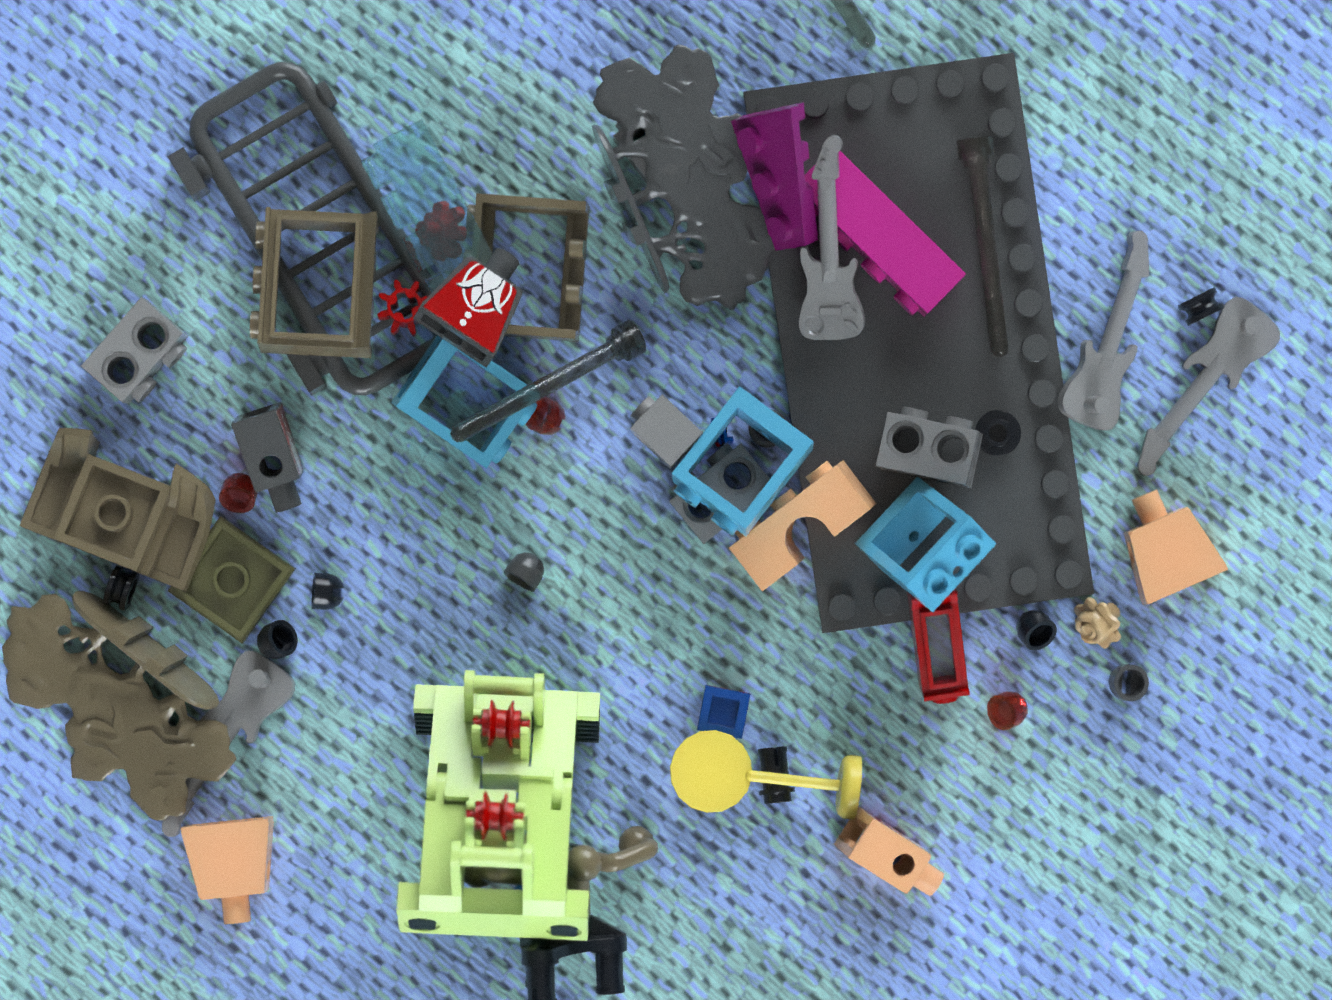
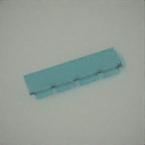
[361,119,493,294]

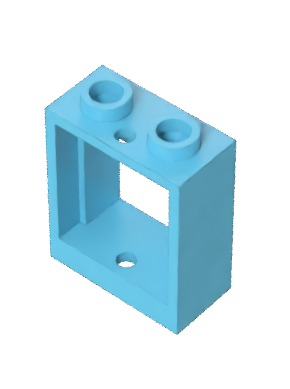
[391,335,538,469]
[672,386,814,537]
[854,476,996,613]

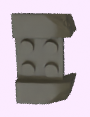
[19,428,216,592]

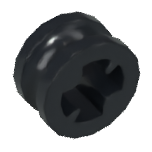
[1178,287,1225,326]
[103,565,140,611]

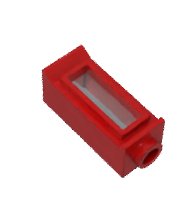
[907,588,970,704]

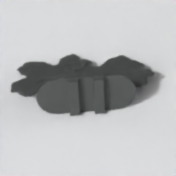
[592,45,775,310]

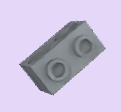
[81,297,189,404]
[630,394,703,469]
[876,406,983,488]
[669,443,770,544]

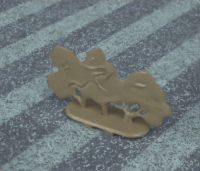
[2,591,236,821]

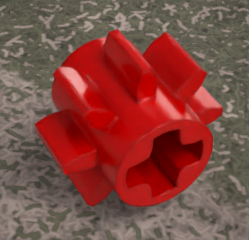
[377,279,428,337]

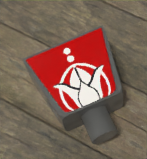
[413,248,523,368]
[231,402,303,513]

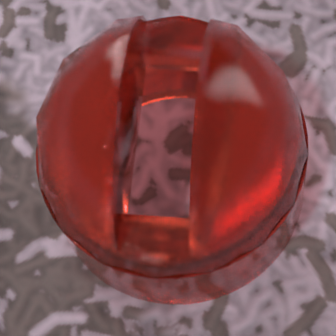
[526,396,566,435]
[219,472,258,513]
[987,691,1028,731]

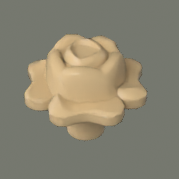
[1074,597,1121,649]

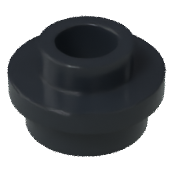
[975,410,1021,456]

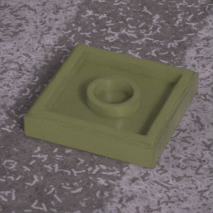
[168,516,296,643]

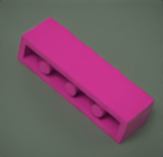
[805,151,966,317]

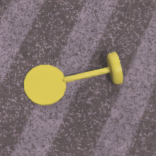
[670,730,862,820]

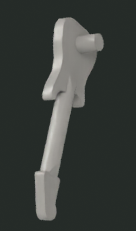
[799,135,865,340]
[1057,230,1149,430]
[1137,297,1280,476]
[162,651,295,837]

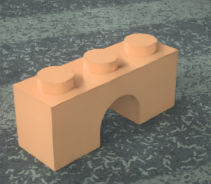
[729,460,877,591]

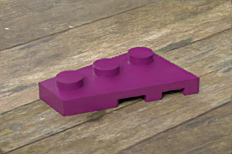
[731,102,818,251]

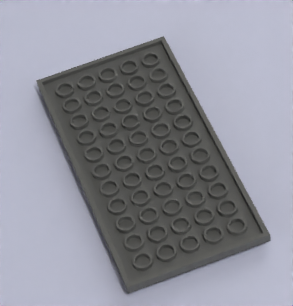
[743,53,1094,633]

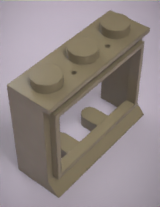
[463,193,590,342]
[250,207,379,358]

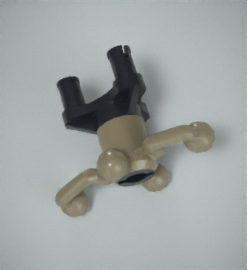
[464,826,658,1000]

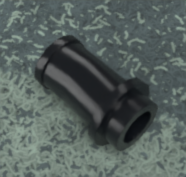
[758,746,795,804]

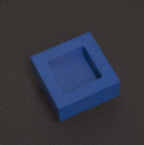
[697,685,751,739]

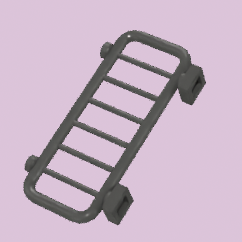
[167,62,445,396]

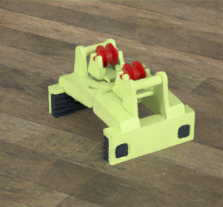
[396,670,600,941]

